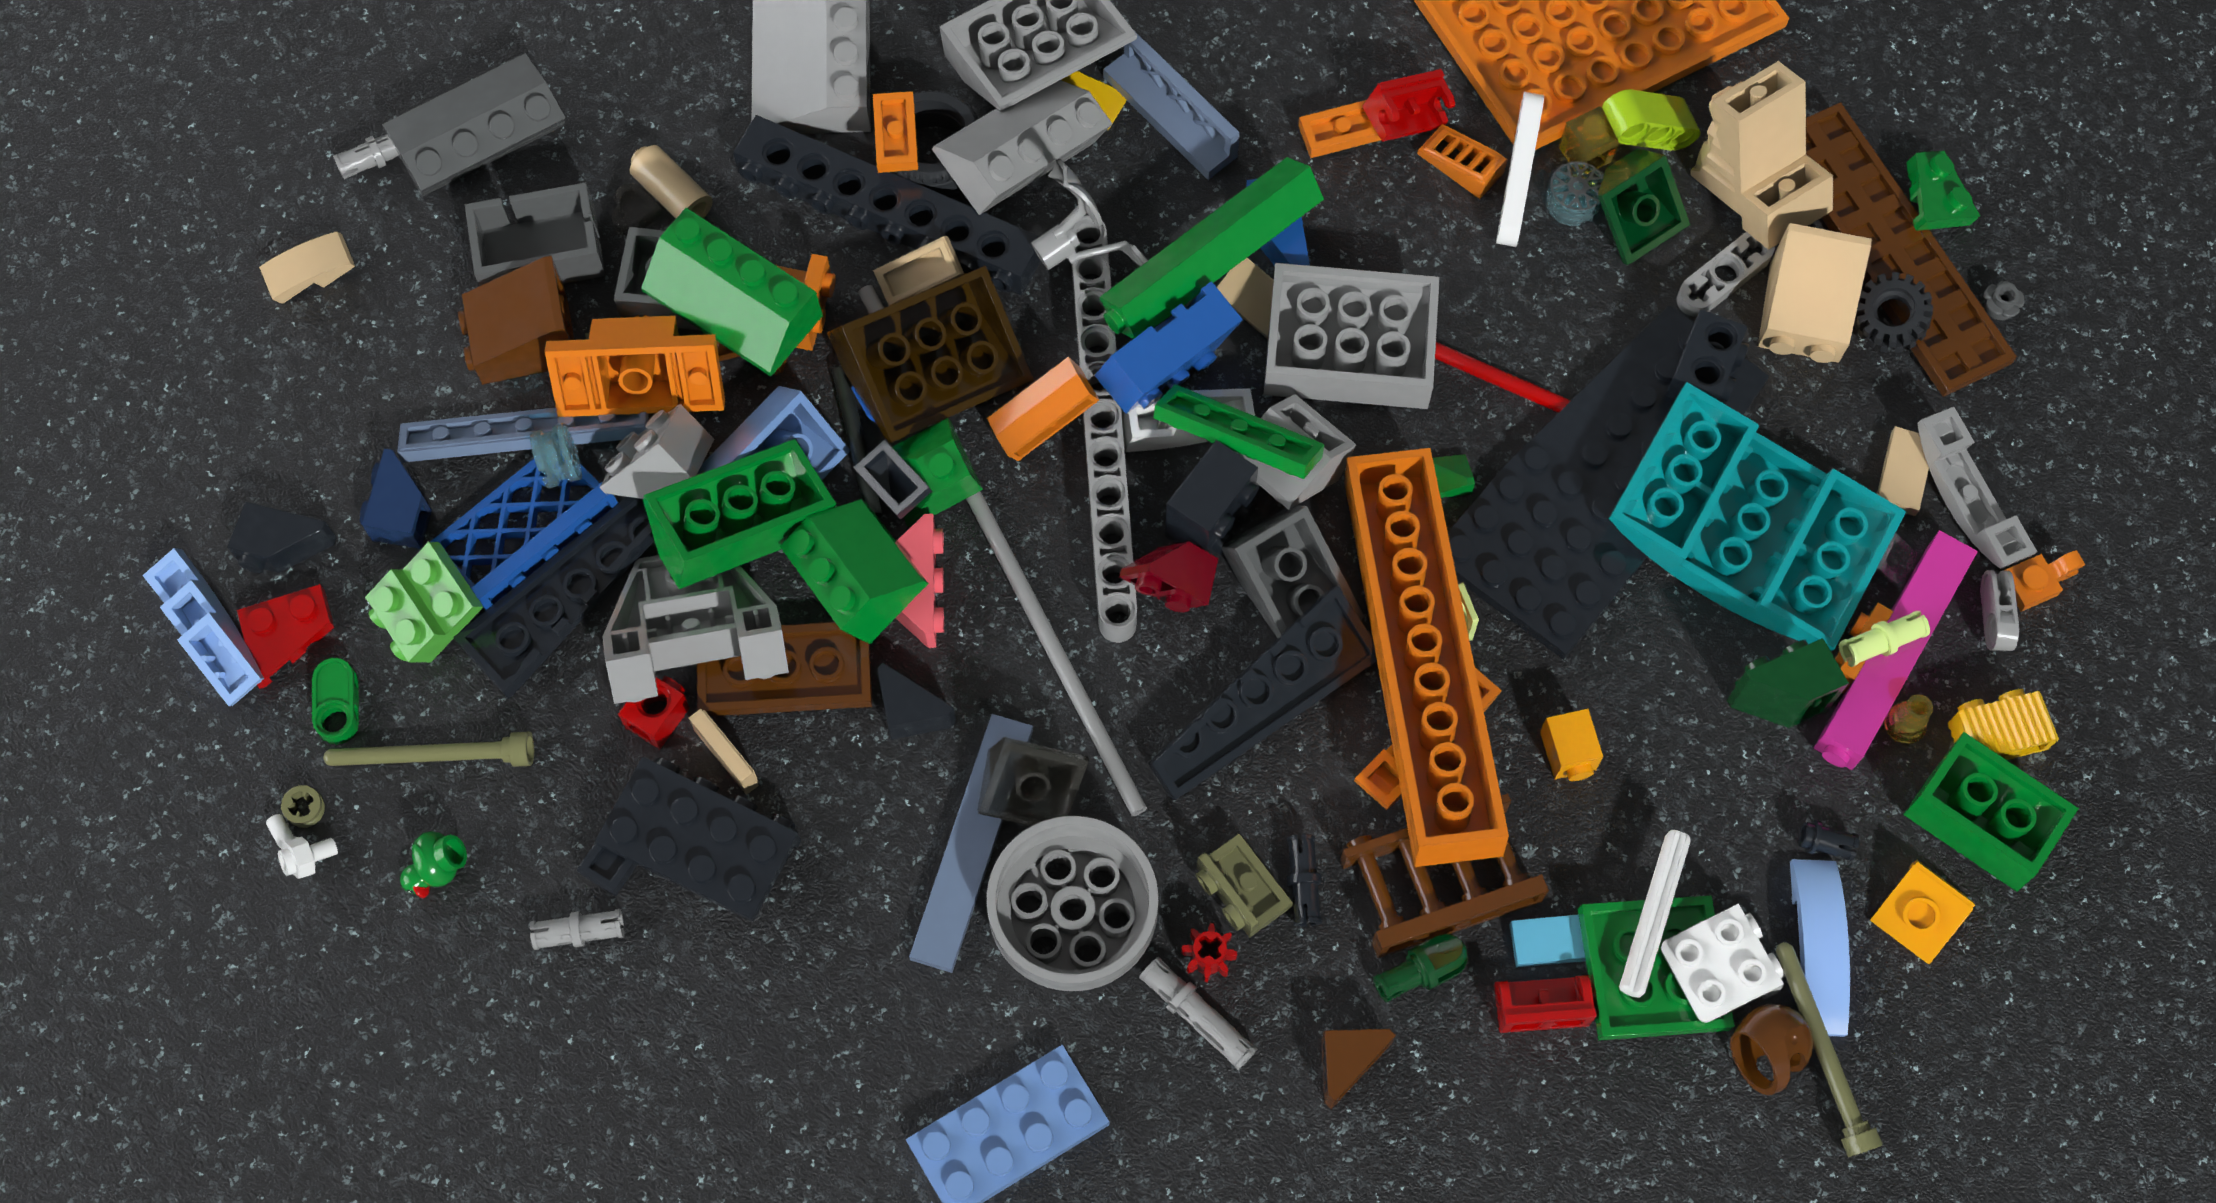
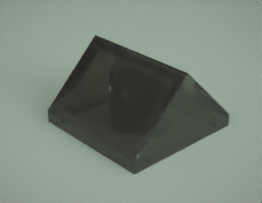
[978,737,1089,826]

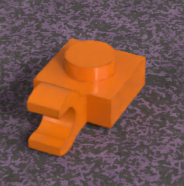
[2005,550,2085,612]

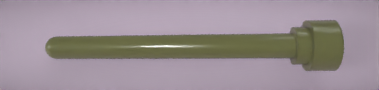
[323,731,534,767]
[1776,942,1883,1157]

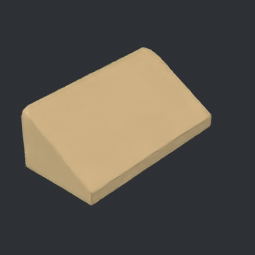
[1217,258,1273,339]

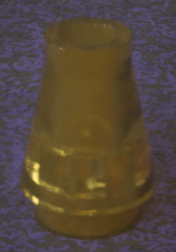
[1884,695,1933,743]

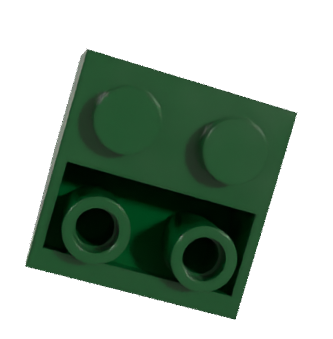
[1727,638,1849,728]

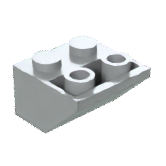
[1234,394,1356,510]
[600,404,714,499]

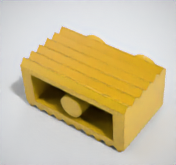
[1948,689,2059,760]

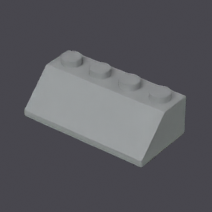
[932,80,1112,215]

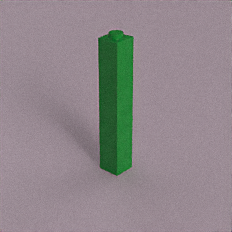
[1099,157,1324,339]

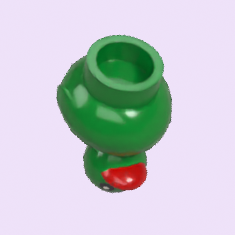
[400,831,467,898]

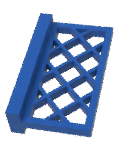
[430,446,619,611]

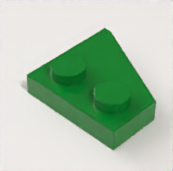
[1906,151,1980,231]

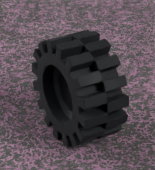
[1855,272,1933,353]

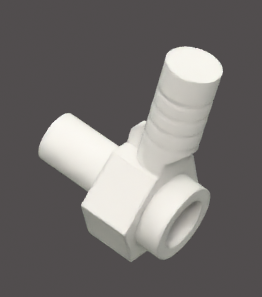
[266,814,338,879]

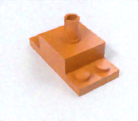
[545,315,725,417]

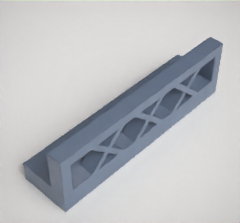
[1103,32,1240,180]

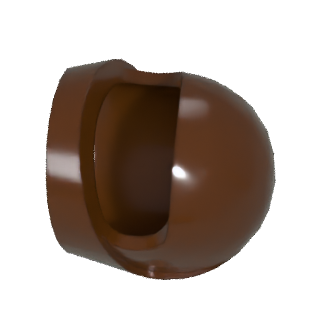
[1730,1004,1813,1095]

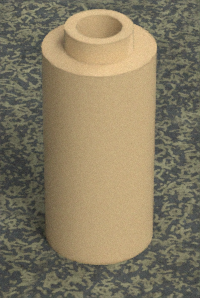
[630,145,713,218]

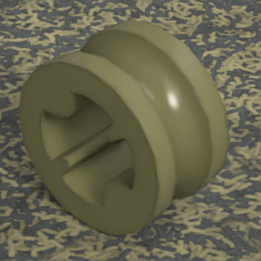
[281,785,325,828]

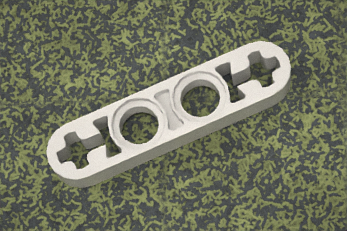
[1496,92,1544,247]

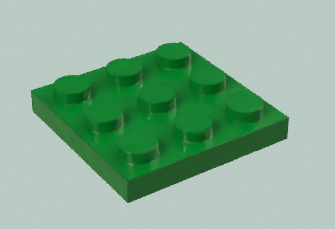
[1578,895,1735,1041]

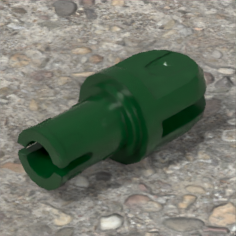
[1373,934,1468,1003]

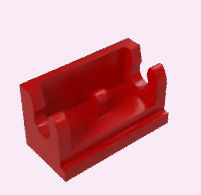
[1362,69,1455,142]
[1494,975,1597,1033]

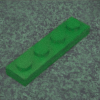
[1153,384,1325,479]

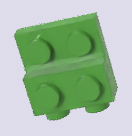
[365,542,483,662]

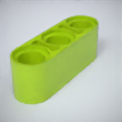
[1602,89,1701,151]

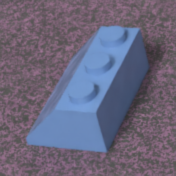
[697,386,850,480]

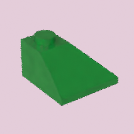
[892,418,983,528]

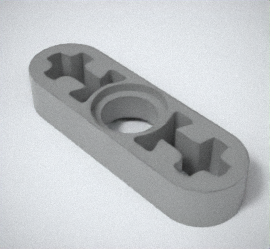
[1677,232,1775,317]

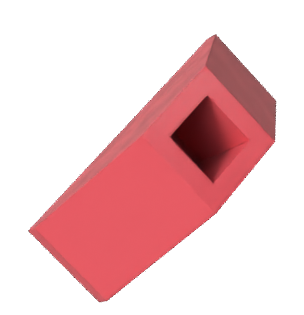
[896,514,944,648]

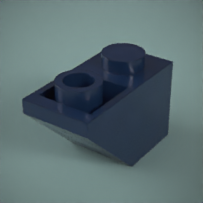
[360,449,432,549]

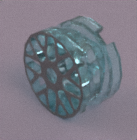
[1546,162,1603,226]
[530,423,582,489]

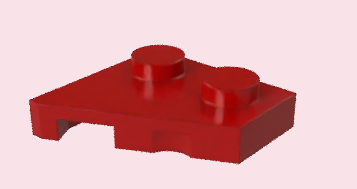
[237,584,334,689]

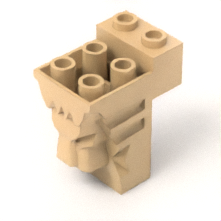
[1691,61,1833,250]

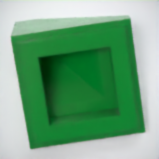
[1433,454,1475,498]

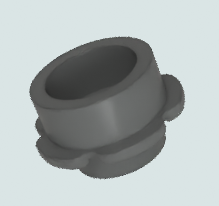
[1983,281,2025,320]

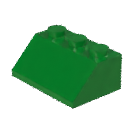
[780,499,929,644]
[1903,732,2079,892]

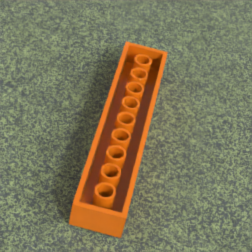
[1344,448,1509,867]

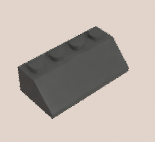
[382,53,566,197]

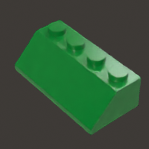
[641,208,823,376]
[643,439,836,589]

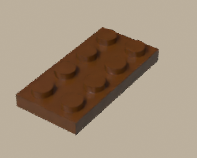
[697,622,872,716]

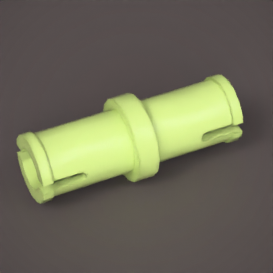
[1839,610,1930,667]

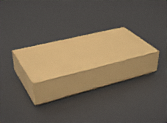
[873,236,964,306]
[1877,426,1929,516]
[689,709,758,795]

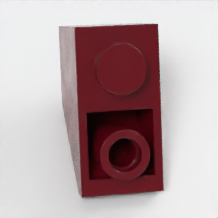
[1119,541,1219,612]

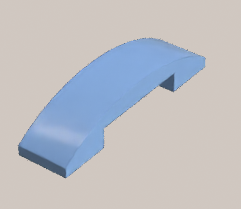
[1790,859,1850,1037]

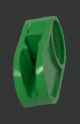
[312,658,359,745]

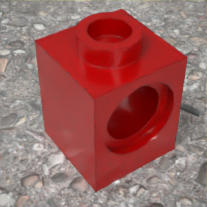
[618,676,690,749]

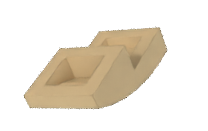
[259,232,355,304]

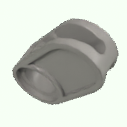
[1980,570,2019,651]

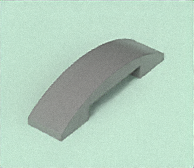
[1917,407,2037,569]

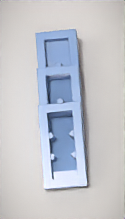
[143,548,264,706]

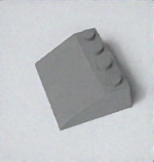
[752,0,871,134]
[939,0,1137,112]
[1263,263,1439,409]

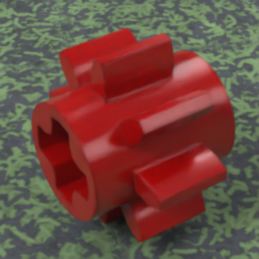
[1181,923,1237,983]

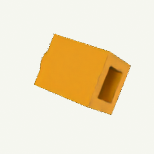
[1540,709,1603,781]

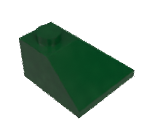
[1598,148,1690,265]

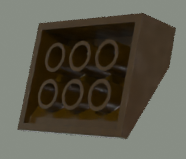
[827,266,1034,443]

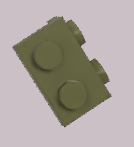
[1195,834,1293,938]

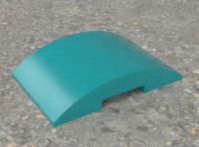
[1609,382,1906,651]

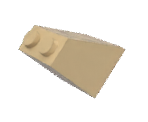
[1758,223,1872,363]

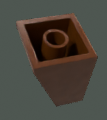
[458,255,575,385]

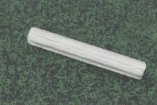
[1619,830,1691,998]

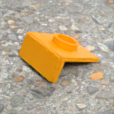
[1870,860,1975,964]

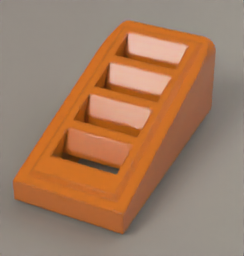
[1417,124,1508,199]

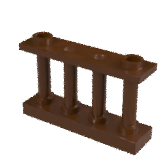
[1340,793,1549,958]

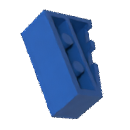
[1094,281,1243,414]

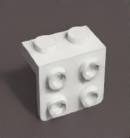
[1661,904,1785,1023]

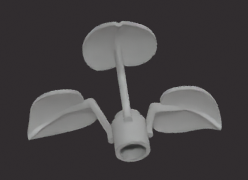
[1031,159,1148,270]

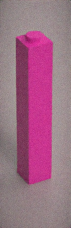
[1814,530,1978,770]

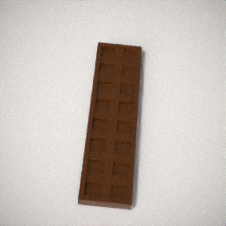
[1806,102,2017,397]

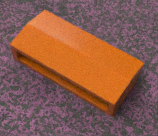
[987,357,1100,461]

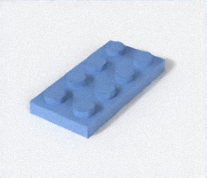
[906,1045,1109,1203]

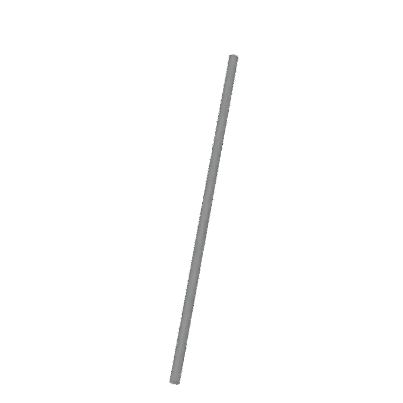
[858,285,1147,816]

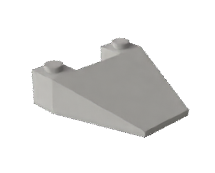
[602,555,789,704]

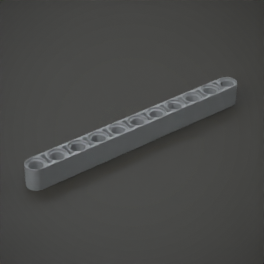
[1071,215,1137,643]

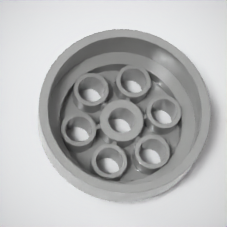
[987,816,1158,991]

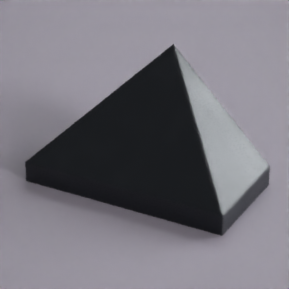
[853,440,932,520]

